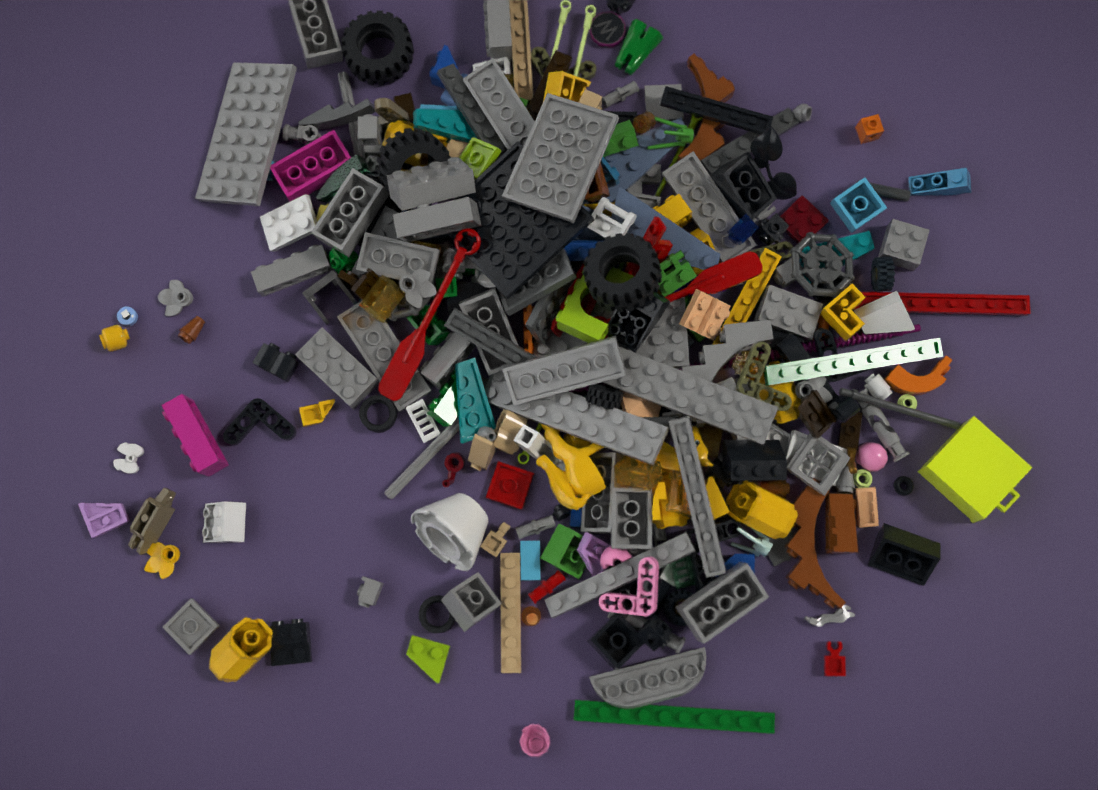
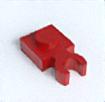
[824,641,846,676]

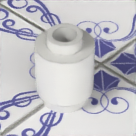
[864,374,893,400]

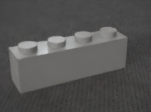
[251,245,333,297]

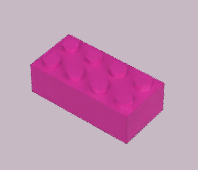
[270,130,356,202]
[161,394,229,477]

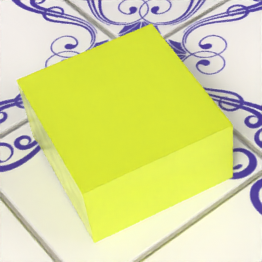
[918,416,1033,523]

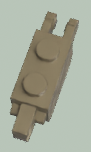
[128,488,176,555]

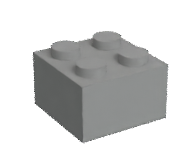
[878,219,930,271]
[441,572,502,632]

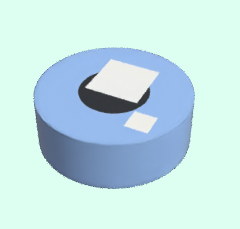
[117,307,138,326]

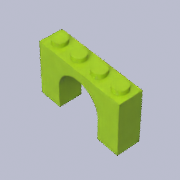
[556,267,634,343]

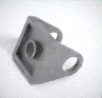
[302,271,357,325]

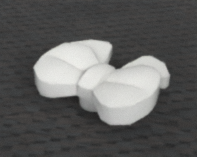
[113,442,144,474]

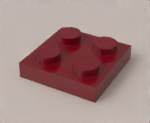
[780,195,829,243]

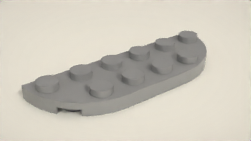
[589,647,706,709]

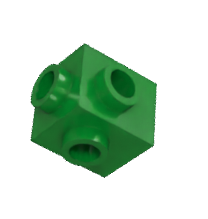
[328,248,358,274]

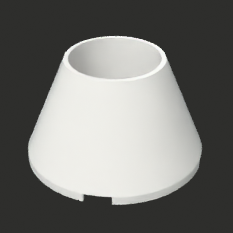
[411,493,488,571]

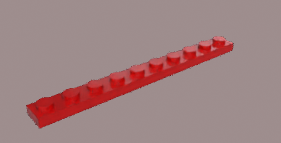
[842,291,1031,316]

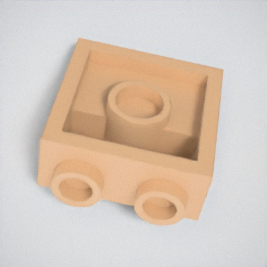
[679,289,731,341]

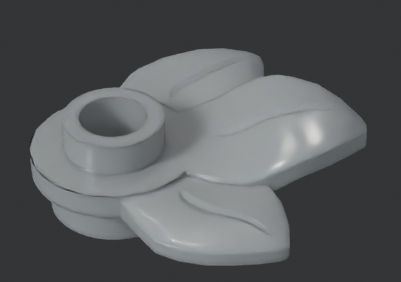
[399,269,437,308]
[158,280,193,317]
[795,377,833,403]

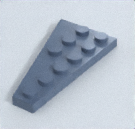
[598,118,685,202]

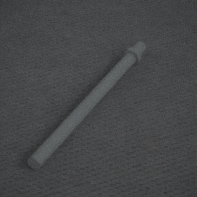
[839,388,960,429]

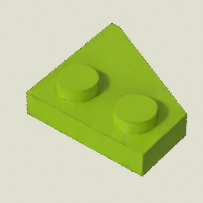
[406,635,450,683]

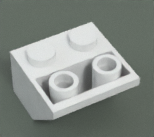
[202,501,246,543]

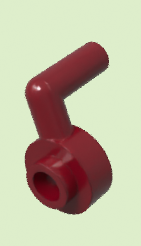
[442,452,465,487]

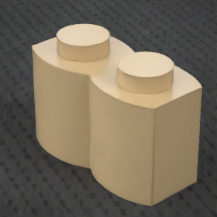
[492,410,528,455]

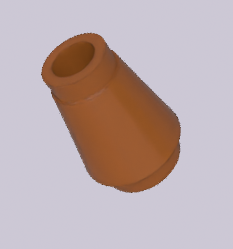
[178,316,205,344]

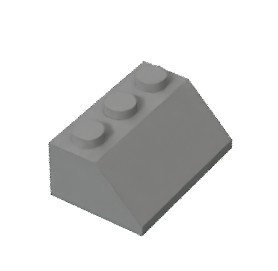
[421,332,476,390]
[611,488,652,549]

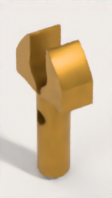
[845,447,857,474]

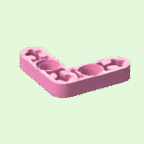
[599,556,659,616]

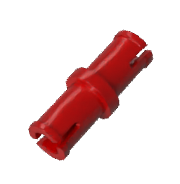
[528,570,566,604]

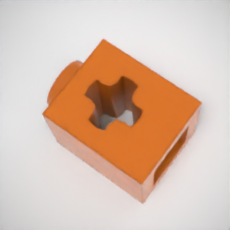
[855,114,884,144]

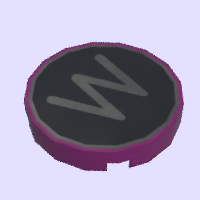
[590,12,626,48]

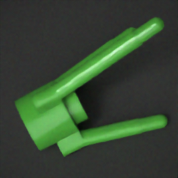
[647,117,694,150]

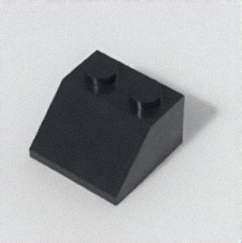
[587,613,644,670]

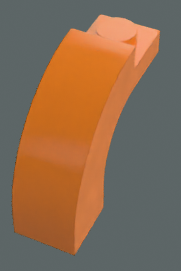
[884,355,952,396]

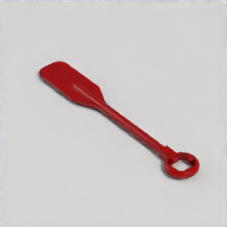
[378,228,481,401]
[594,251,763,339]

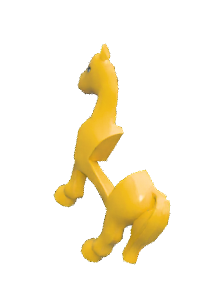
[536,424,713,510]

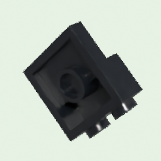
[269,618,312,666]

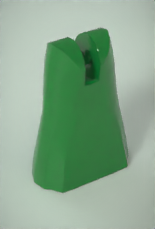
[614,19,664,76]

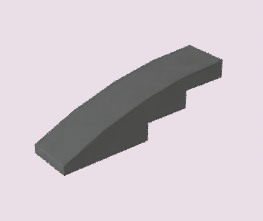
[298,98,375,130]

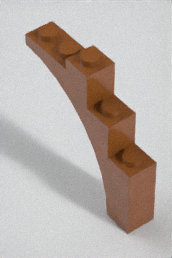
[677,53,735,162]
[784,478,846,609]

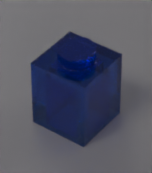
[727,214,759,245]

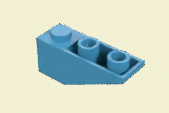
[909,168,971,195]

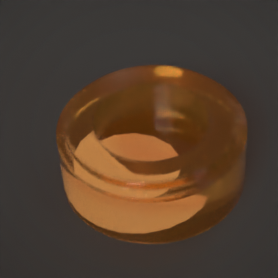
[521,606,541,626]

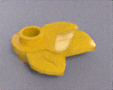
[144,542,180,579]

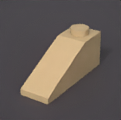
[468,434,496,472]

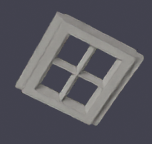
[787,433,850,496]

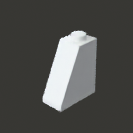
[854,291,915,334]

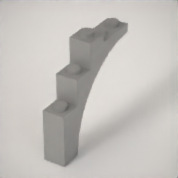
[681,320,773,427]

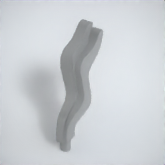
[804,605,855,627]

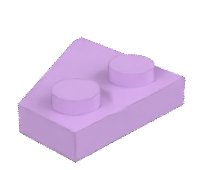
[78,503,130,538]
[577,532,611,577]

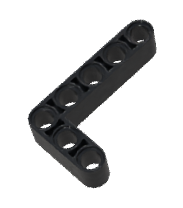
[775,333,861,423]
[684,519,742,592]

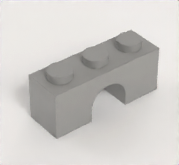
[358,114,384,159]

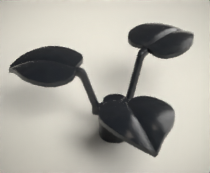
[750,127,797,200]

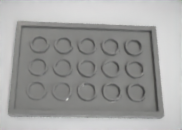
[502,93,619,223]

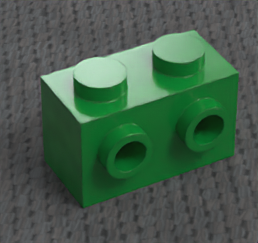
[407,305,450,346]

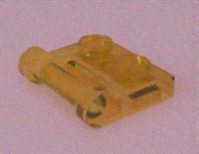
[666,470,692,518]

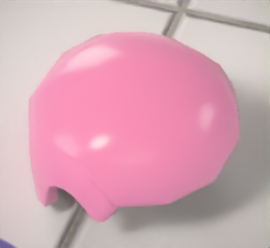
[856,442,888,472]
[600,546,632,570]
[520,724,550,757]

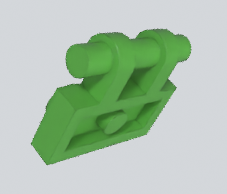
[659,250,697,297]

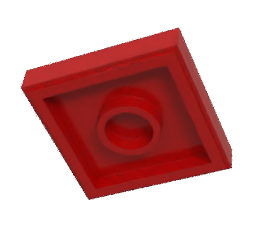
[485,461,535,510]

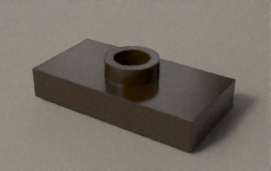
[837,412,863,451]

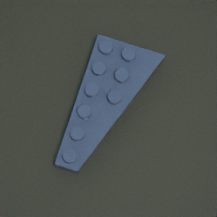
[611,186,721,270]

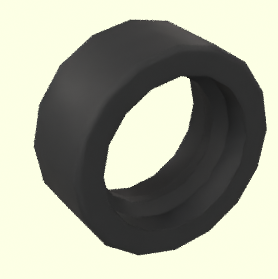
[359,395,397,433]
[418,595,456,634]

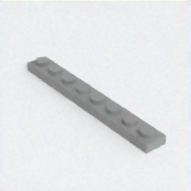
[669,416,726,577]
[544,533,696,618]

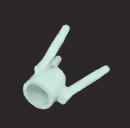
[731,527,773,557]

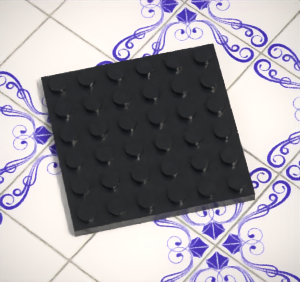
[448,141,594,299]

